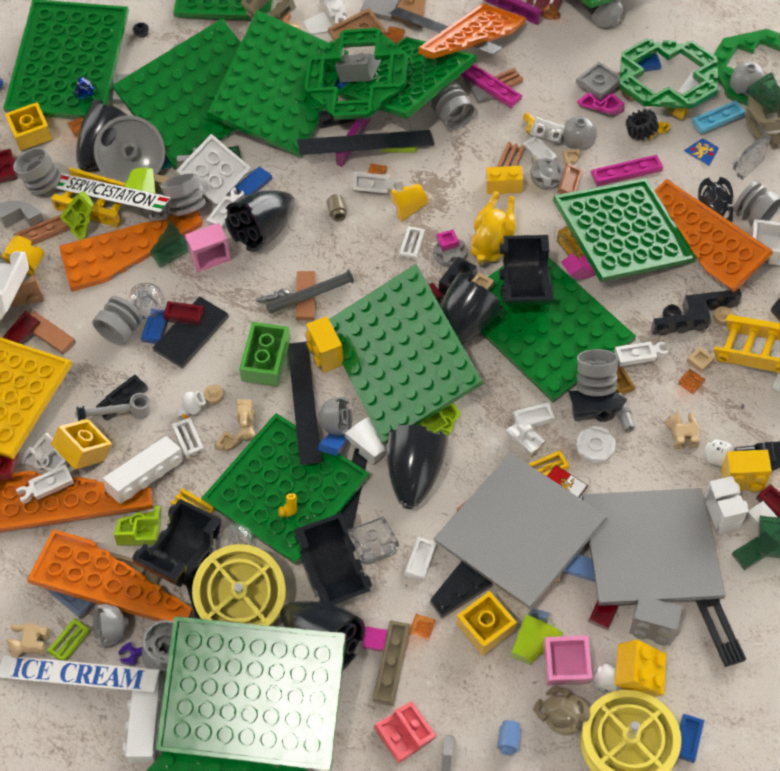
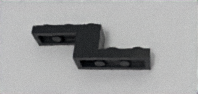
[651,289,742,335]

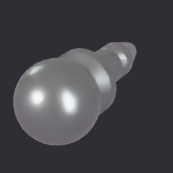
[256,288,291,303]

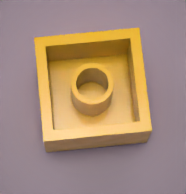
[5,102,53,151]
[305,316,343,373]
[51,419,112,470]
[720,450,772,492]
[456,591,517,656]
[615,639,667,697]

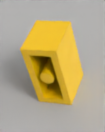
[486,166,523,194]

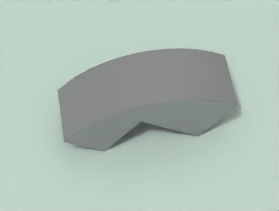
[0,201,44,228]

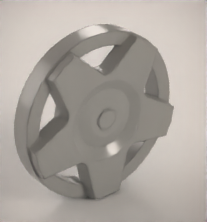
[530,158,563,190]
[433,239,467,267]

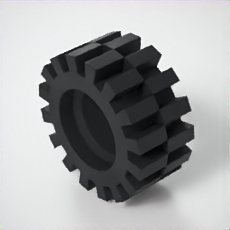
[626,109,659,140]

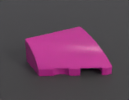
[577,92,624,115]

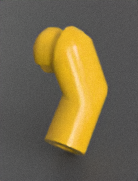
[522,112,535,134]
[646,122,670,140]
[278,493,297,518]

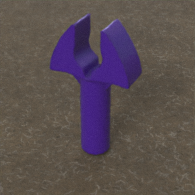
[118,642,142,666]

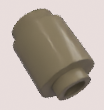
[326,194,347,221]

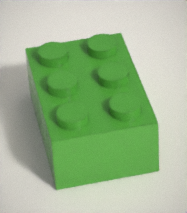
[239,322,291,387]

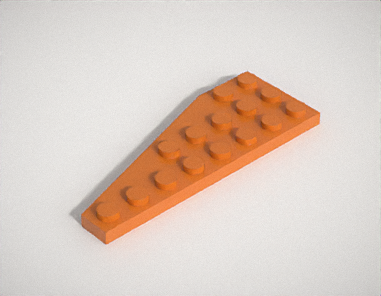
[419,3,526,59]
[654,179,773,292]
[59,210,203,292]
[0,471,154,532]
[27,529,192,622]

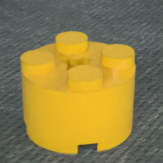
[0,235,45,277]

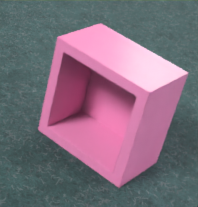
[185,223,231,272]
[543,635,592,686]

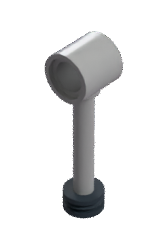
[75,393,150,421]

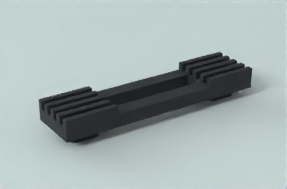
[695,599,746,667]

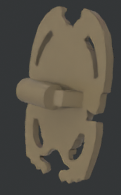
[533,685,590,735]

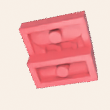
[374,701,436,763]

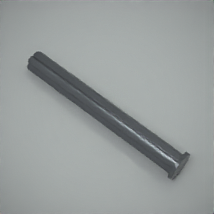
[266,269,354,314]

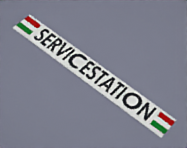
[54,173,170,212]

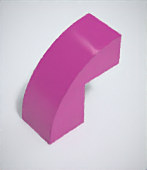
[561,253,596,279]

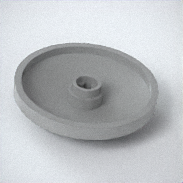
[94,116,165,182]

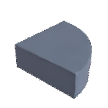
[528,609,550,623]

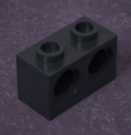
[438,256,477,295]

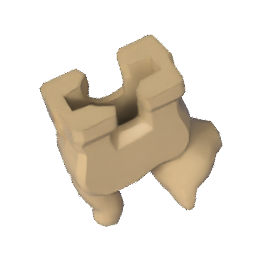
[236,399,256,440]
[665,411,700,449]
[6,623,50,658]

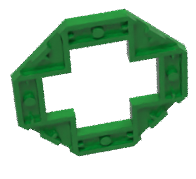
[304,28,409,120]
[713,28,780,106]
[619,39,718,109]

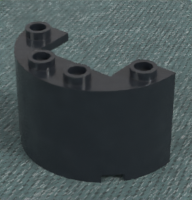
[499,235,554,306]
[132,499,221,587]
[294,513,372,605]

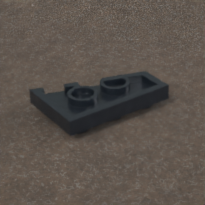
[430,561,493,619]

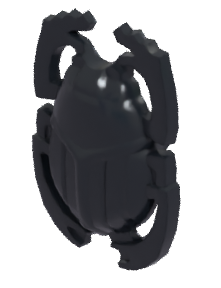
[698,177,733,222]

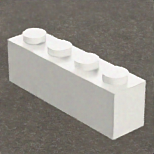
[103,436,183,504]
[123,671,163,763]

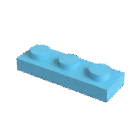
[692,101,745,134]

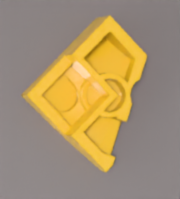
[390,183,428,221]

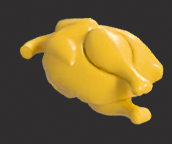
[471,191,516,266]

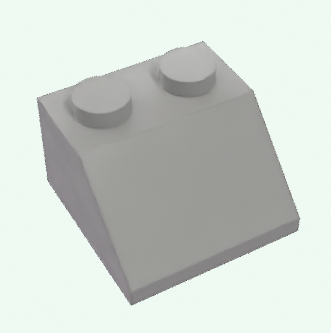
[335,53,381,83]

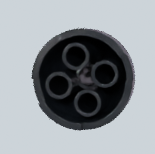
[76,99,128,172]
[225,190,295,252]
[440,273,504,344]
[387,425,448,509]
[280,601,365,671]

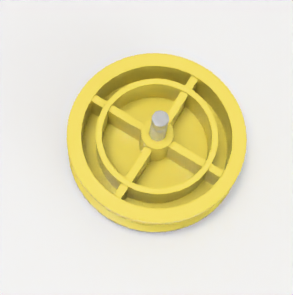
[192,544,286,626]
[580,690,681,771]

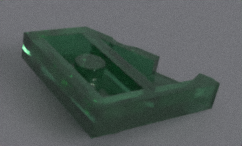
[746,72,780,113]
[150,221,189,268]

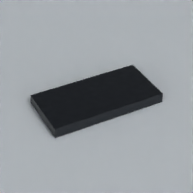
[152,296,229,369]

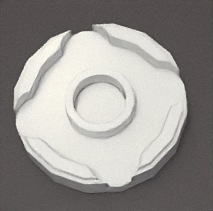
[576,426,616,464]

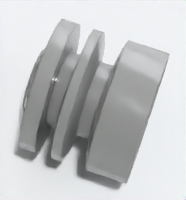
[431,83,476,130]
[13,148,61,195]
[160,173,206,216]
[733,181,780,224]
[92,296,143,346]
[577,349,618,396]
[142,620,173,676]

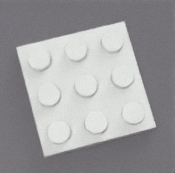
[176,134,251,206]

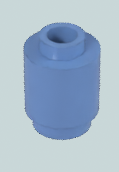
[497,720,521,756]

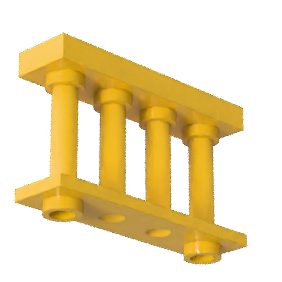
[51,167,125,228]
[714,314,780,374]

